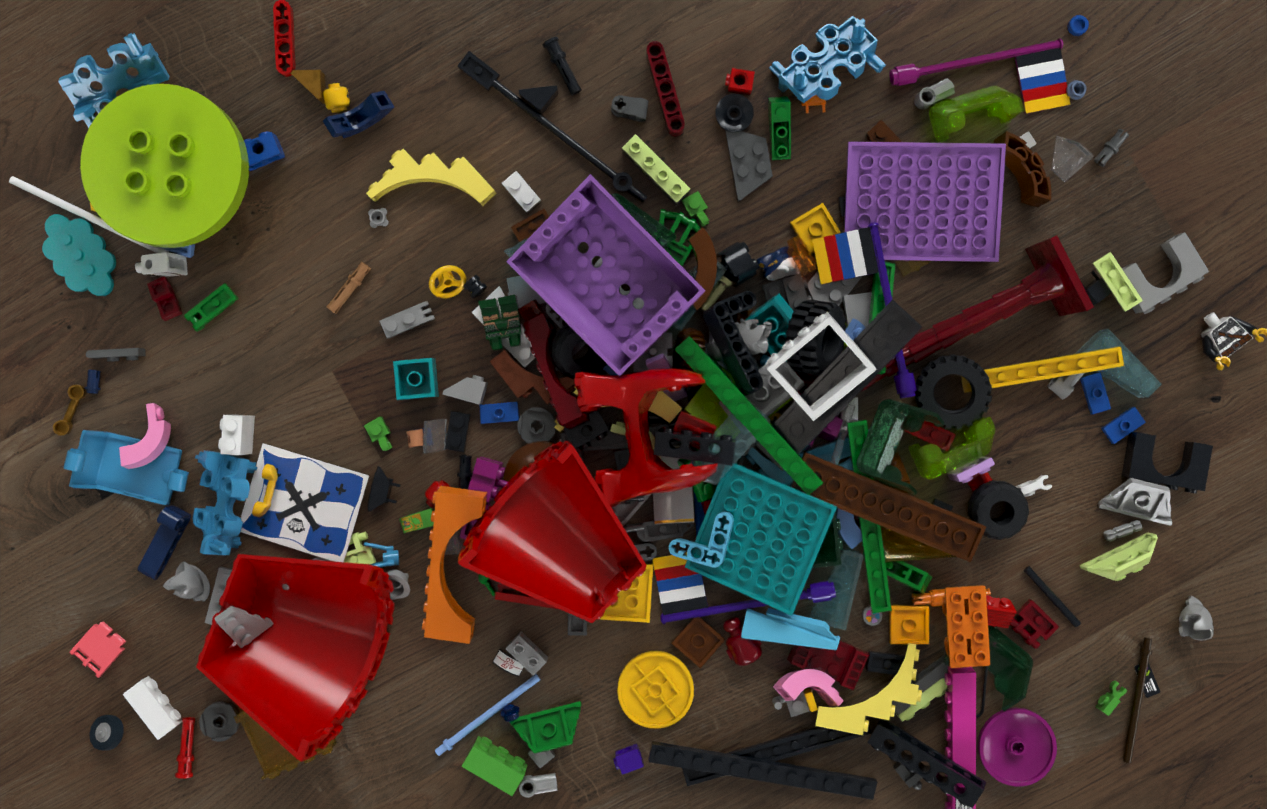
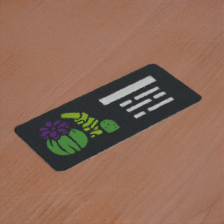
[1134,662,1160,698]

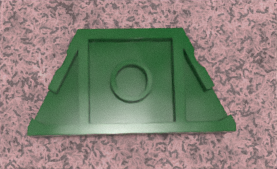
[509,701,582,754]

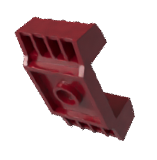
[787,640,869,691]

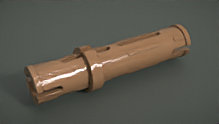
[326,261,371,314]

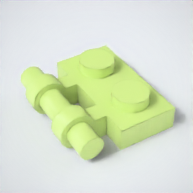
[344,532,376,564]

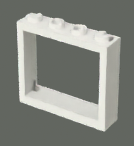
[765,311,877,421]

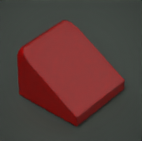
[968,472,992,491]

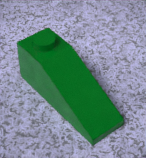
[884,552,932,594]

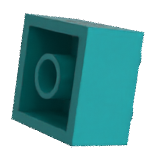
[393,358,439,400]

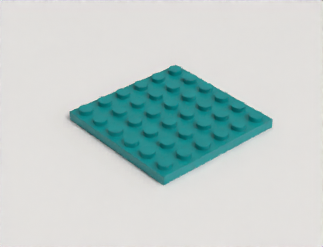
[685,463,837,616]

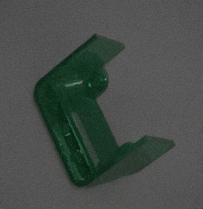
[857,399,944,495]
[944,626,1033,711]

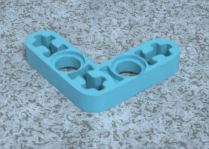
[669,511,734,568]

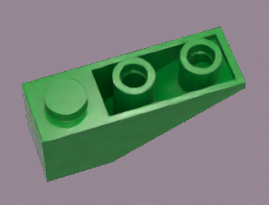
[768,96,791,160]

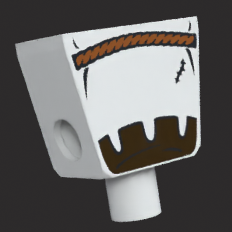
[135,252,188,277]

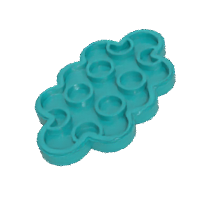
[42,214,116,296]

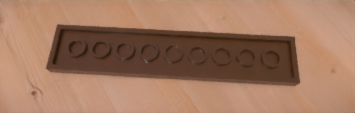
[790,451,986,562]

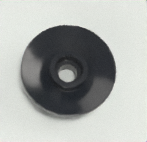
[715,94,754,132]

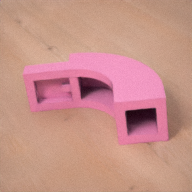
[119,403,171,469]
[773,669,843,707]

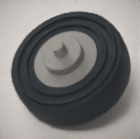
[90,715,124,751]

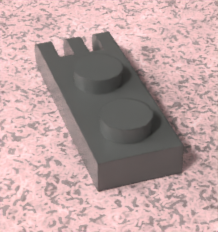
[86,348,146,362]

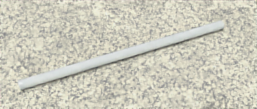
[9,176,169,253]

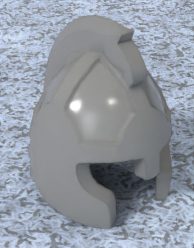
[735,319,772,354]
[163,561,210,602]
[1179,596,1214,641]

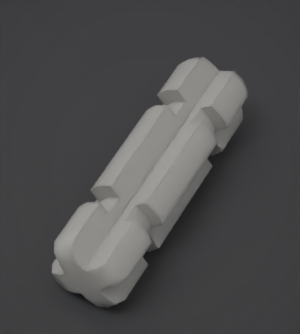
[1103,520,1143,541]

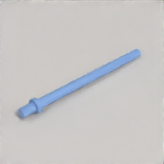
[435,674,541,756]

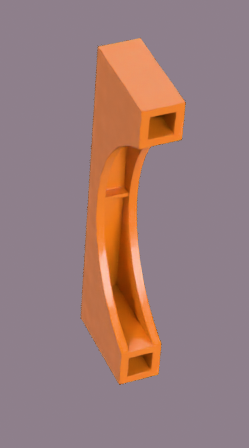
[422,486,487,644]

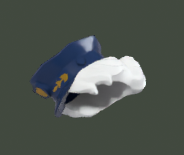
[756,246,802,281]

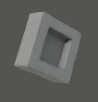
[528,750,555,768]

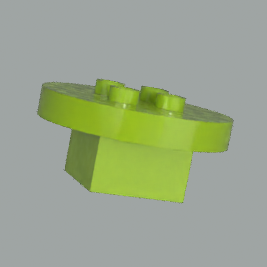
[80,84,249,248]

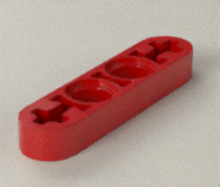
[273,0,296,77]

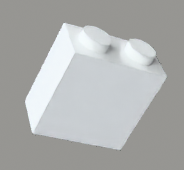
[218,415,255,455]

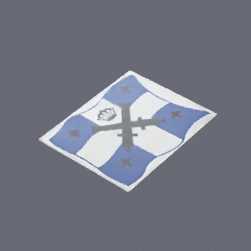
[241,443,369,562]

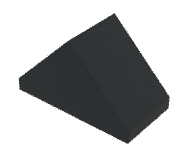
[519,85,558,115]

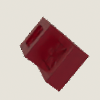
[147,276,183,321]

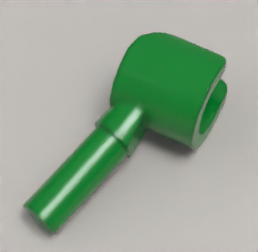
[478,574,496,596]

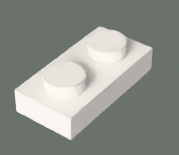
[502,171,541,213]

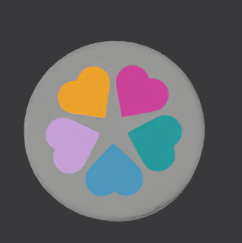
[862,606,882,626]

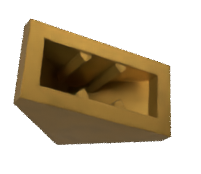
[291,70,326,104]

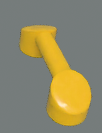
[252,464,278,517]

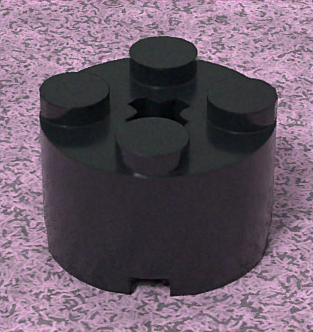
[716,242,759,287]

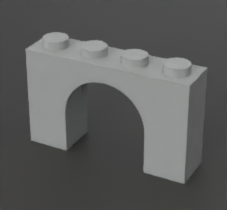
[1122,232,1209,314]

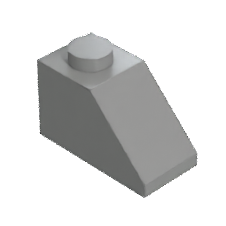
[443,375,488,405]

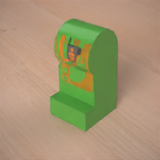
[399,508,435,533]

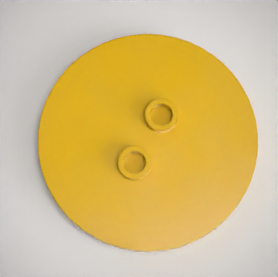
[617,651,694,729]

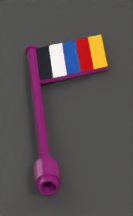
[889,38,1071,114]

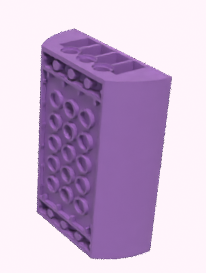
[506,174,705,376]

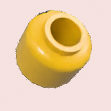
[323,83,350,113]

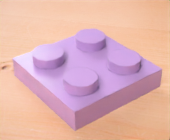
[947,456,995,483]

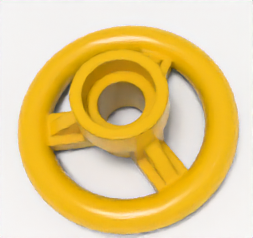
[429,265,466,298]

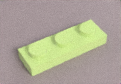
[1092,252,1143,312]

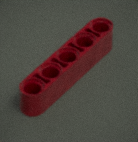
[646,41,685,137]

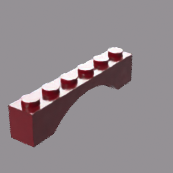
[523,313,589,429]

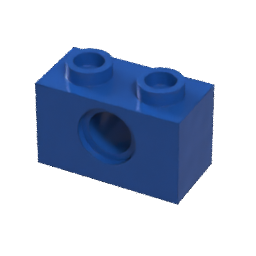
[244,131,285,171]

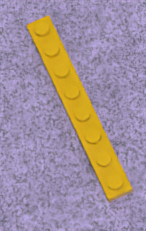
[960,346,1124,393]

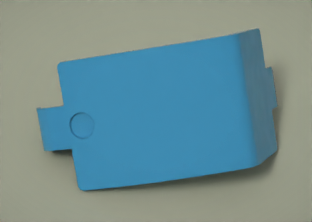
[63,430,189,505]

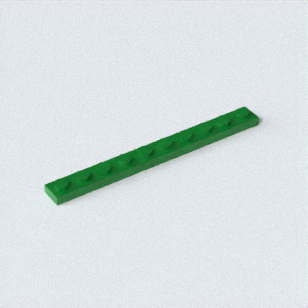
[675,336,823,495]
[846,420,892,613]

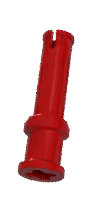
[175,717,195,779]

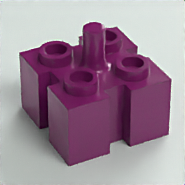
[468,456,508,502]

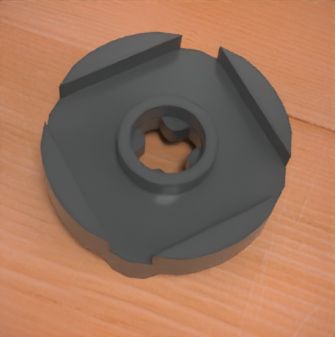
[517,407,556,443]
[199,701,240,742]

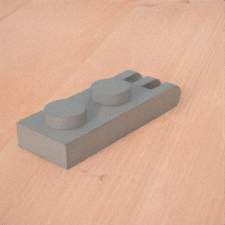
[380,301,435,339]

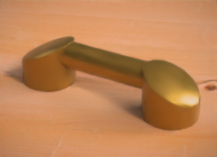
[53,384,86,436]

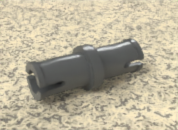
[1094,129,1129,167]

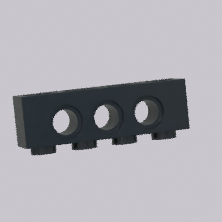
[654,427,736,466]

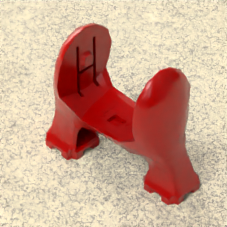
[574,368,718,508]

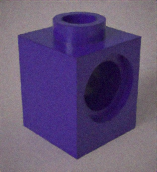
[613,744,644,775]

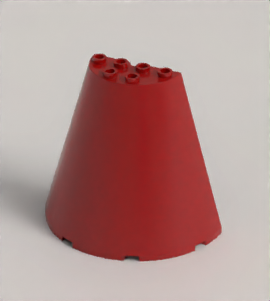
[458,441,647,623]

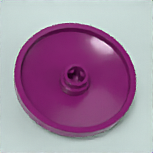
[978,707,1057,787]

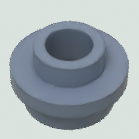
[1066,80,1086,100]

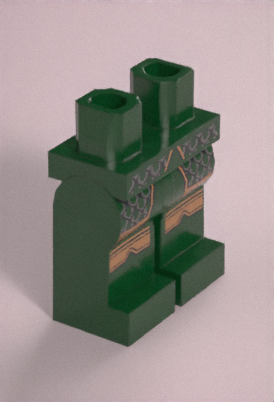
[478,295,523,351]

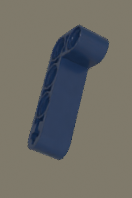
[137,505,191,580]

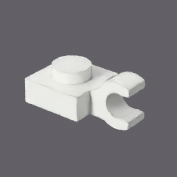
[1015,475,1052,497]

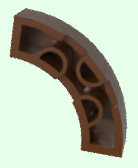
[993,131,1052,208]

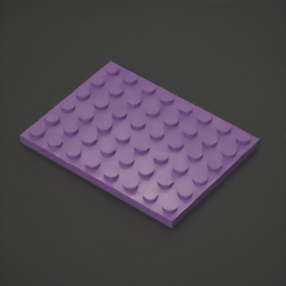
[844,142,1006,262]

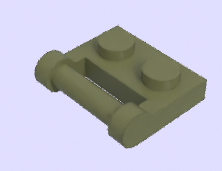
[698,275,732,311]

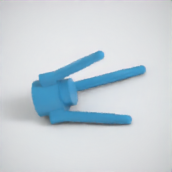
[363,542,399,567]

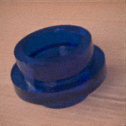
[500,704,520,722]

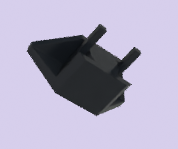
[1081,271,1111,305]
[367,466,401,512]

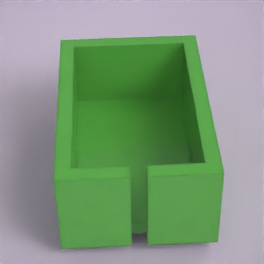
[461,736,527,796]

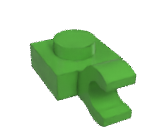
[681,191,709,227]
[364,416,393,451]
[1095,680,1127,716]

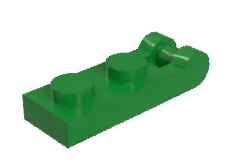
[184,283,239,332]

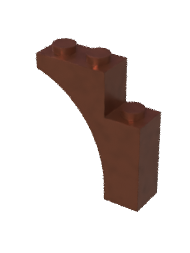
[490,350,575,405]

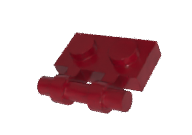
[1010,599,1059,649]

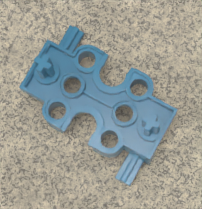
[769,16,886,104]
[58,33,169,128]
[193,450,257,555]

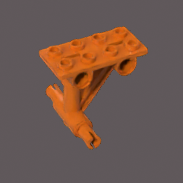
[911,585,991,668]

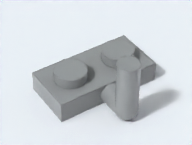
[772,691,809,717]

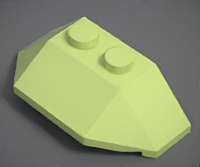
[1080,532,1158,581]

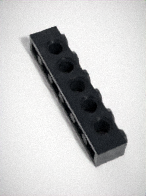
[867,719,986,808]

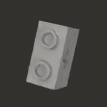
[506,631,548,676]

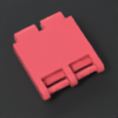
[69,621,126,678]

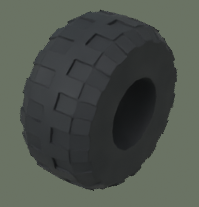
[550,324,607,379]
[967,480,1029,540]

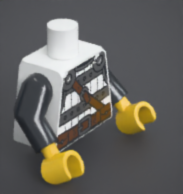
[1201,312,1267,370]

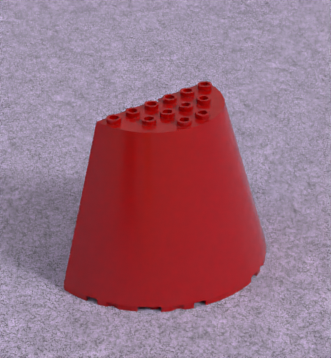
[196,554,395,761]

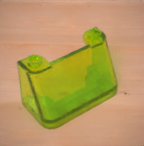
[929,86,1025,143]
[908,416,996,479]

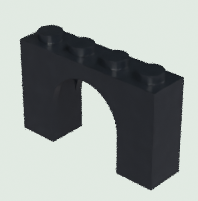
[1121,432,1213,494]

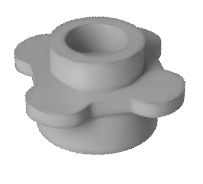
[368,208,389,228]

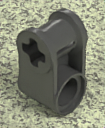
[611,95,649,122]

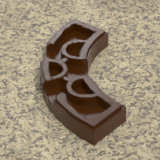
[687,227,717,310]

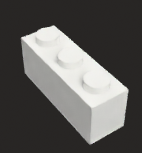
[123,676,183,740]

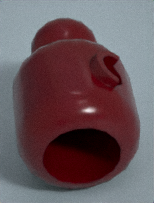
[723,617,762,666]

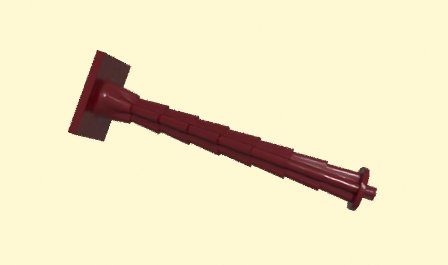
[862,235,1094,391]

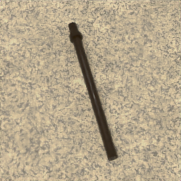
[1123,637,1153,763]

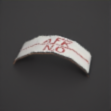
[493,649,524,677]

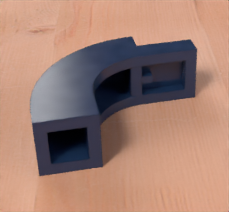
[323,91,394,138]

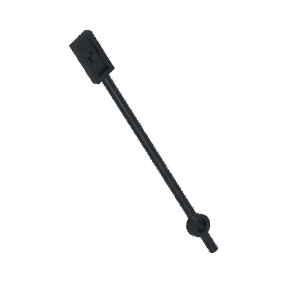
[458,51,647,203]

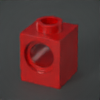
[725,68,755,95]

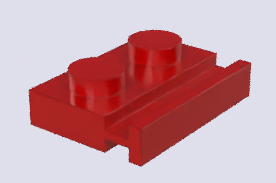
[673,410,717,450]

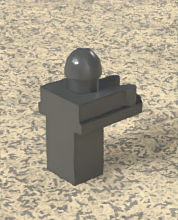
[893,762,923,790]

